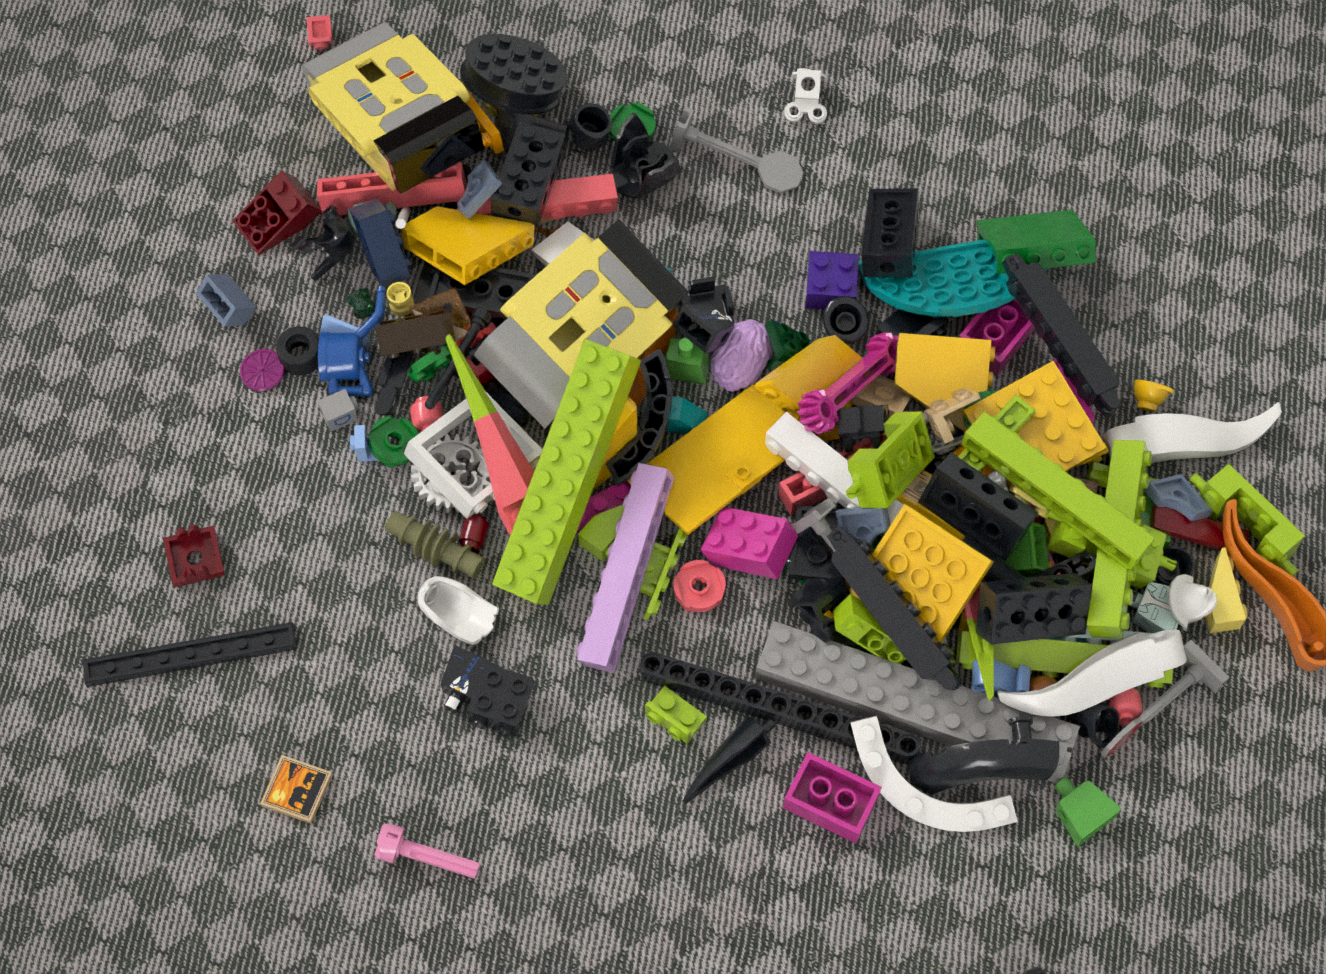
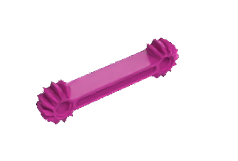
[797,332,898,434]

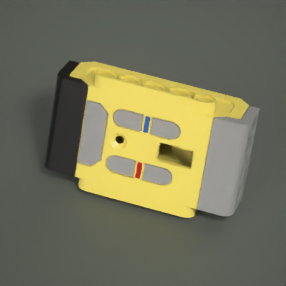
[302,22,485,194]
[474,219,689,428]

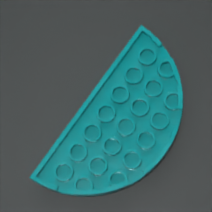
[858,239,1048,317]

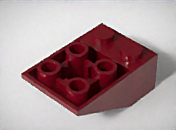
[232,170,322,255]

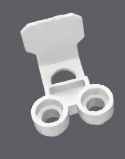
[784,68,827,124]

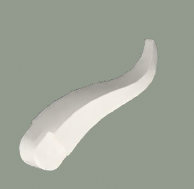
[1103,402,1282,463]
[997,630,1187,717]

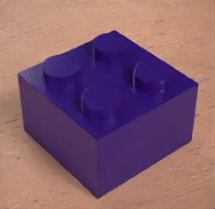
[805,251,859,309]

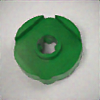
[609,103,656,141]
[407,345,452,383]
[367,416,419,468]

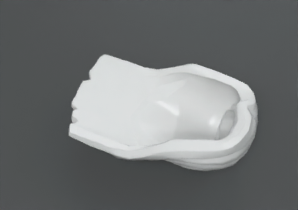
[417,576,499,645]

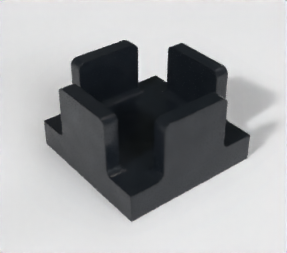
[677,277,735,323]

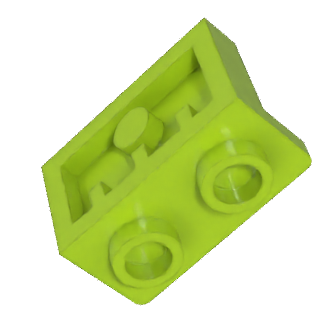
[645,686,707,744]

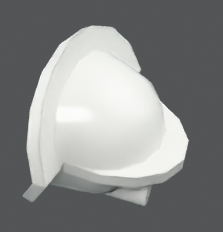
[1168,574,1218,631]

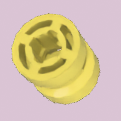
[386,282,414,316]

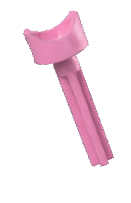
[375,824,480,879]

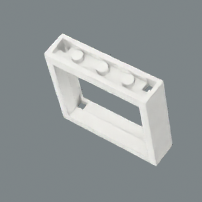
[404,391,543,519]

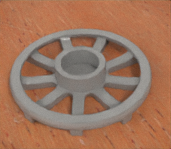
[931,435,964,455]

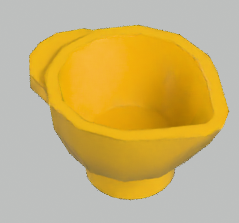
[1133,380,1174,412]

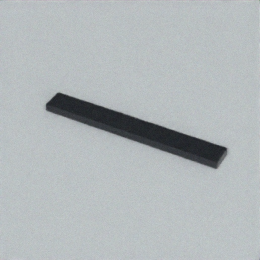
[82,622,297,687]

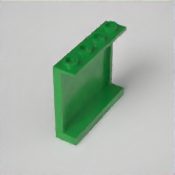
[977,210,1096,274]

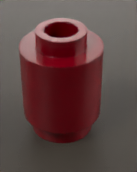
[459,514,490,554]

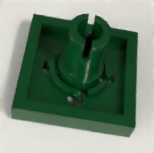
[764,319,810,371]

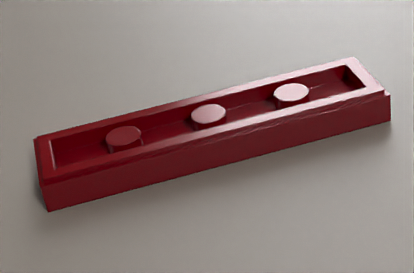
[1150,504,1249,550]

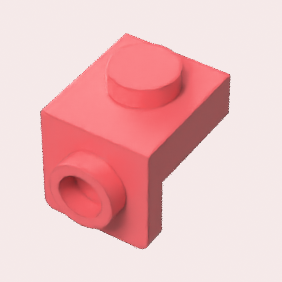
[306,15,333,50]

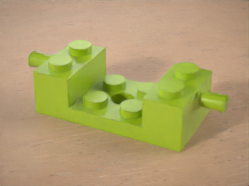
[846,412,935,508]
[1189,464,1305,577]
[1046,510,1177,589]

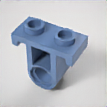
[971,659,1030,698]

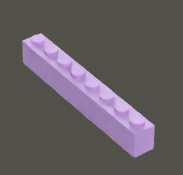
[577,463,675,673]

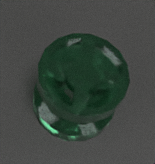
[347,288,376,319]

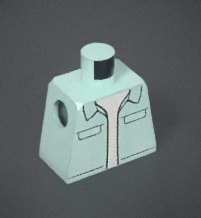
[1129,582,1179,633]

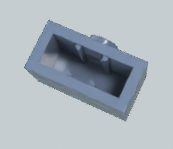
[196,274,256,327]

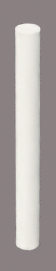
[396,207,411,229]

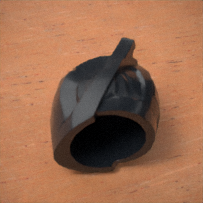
[564,103,613,151]

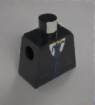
[672,304,734,353]
[441,645,500,714]

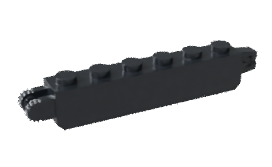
[1002,253,1121,418]
[827,526,962,691]

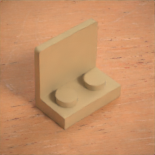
[924,387,980,444]

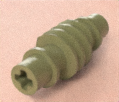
[385,511,485,579]

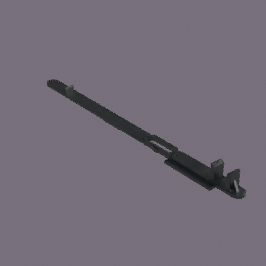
[375,164,471,416]

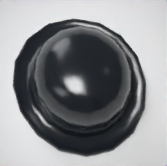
[823,296,869,344]

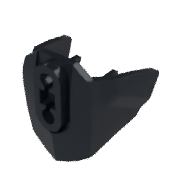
[610,113,681,198]

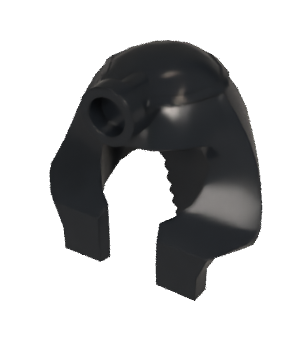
[290,205,355,281]

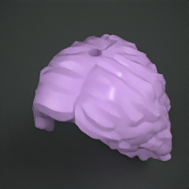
[710,319,774,392]

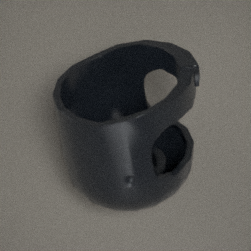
[1071,703,1120,748]

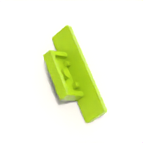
[639,527,687,621]

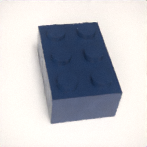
[349,198,412,287]

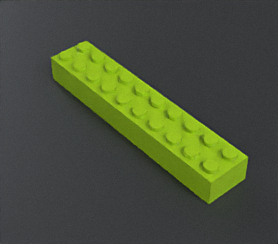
[492,339,641,605]

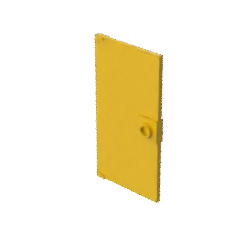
[628,384,785,535]

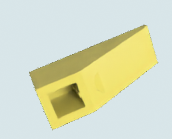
[1205,547,1247,634]

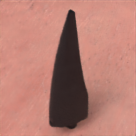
[682,717,776,805]

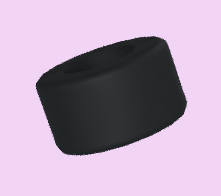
[276,326,319,376]

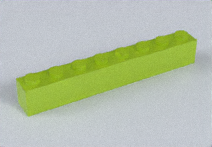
[961,412,1155,571]
[1087,440,1152,639]
[956,630,1173,688]

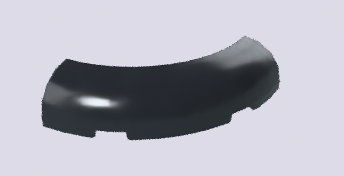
[605,349,672,487]
[908,739,1060,795]

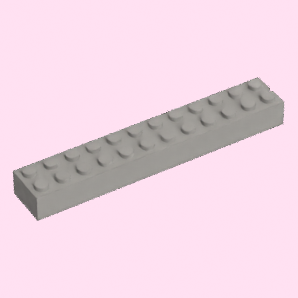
[755,621,1080,784]

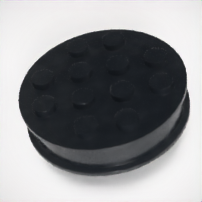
[460,34,567,114]

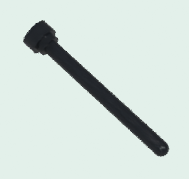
[425,308,493,410]

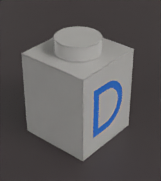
[317,389,359,432]

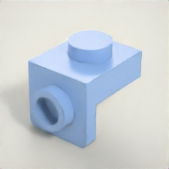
[350,425,379,462]

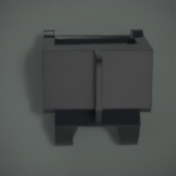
[837,404,890,453]
[788,576,850,643]

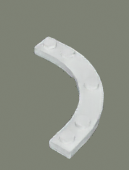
[850,716,1018,832]

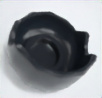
[1155,546,1195,586]

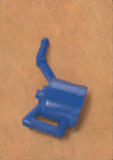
[318,286,386,397]

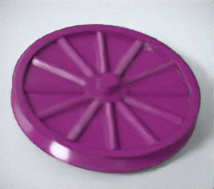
[240,349,285,392]

